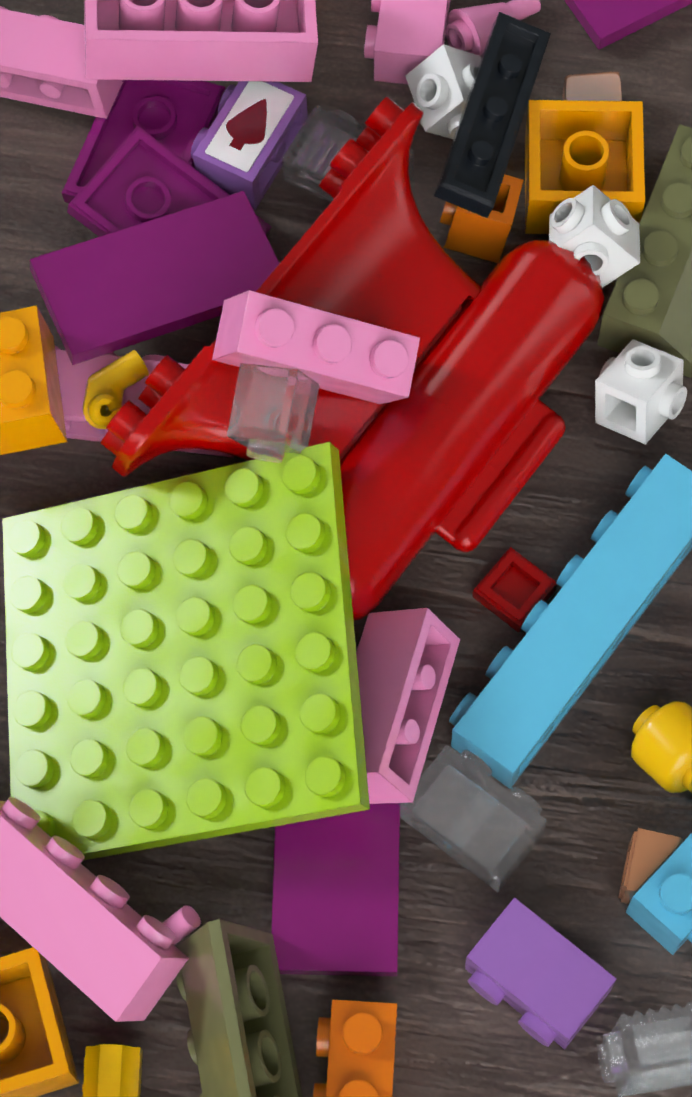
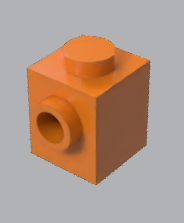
[439,174,524,263]

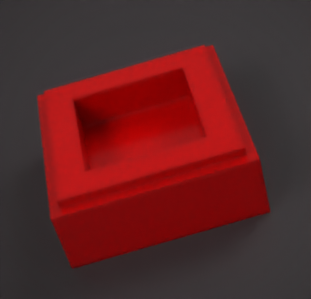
[472,547,557,633]

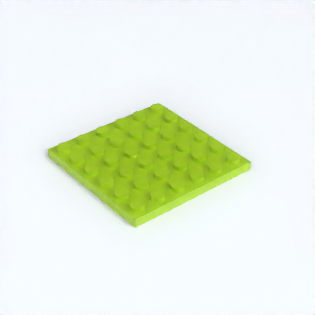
[2,442,370,860]

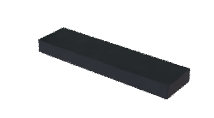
[434,12,551,218]

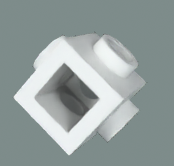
[405,44,481,139]
[549,185,640,288]
[595,339,687,445]

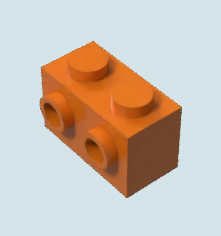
[313,1000,397,1097]

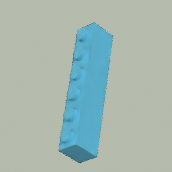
[449,453,692,789]

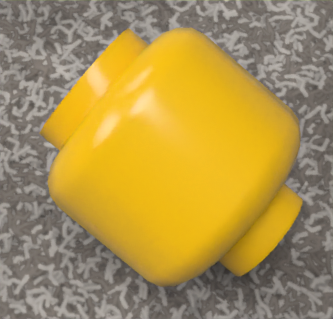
[631,701,692,793]

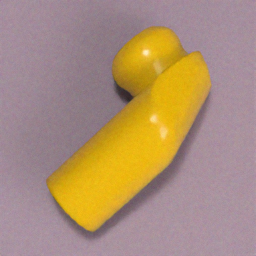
[82,350,149,429]

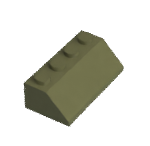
[597,124,692,378]
[176,919,303,1097]

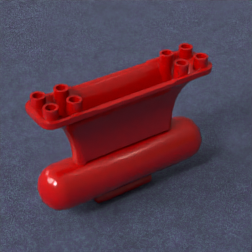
[100,96,604,621]

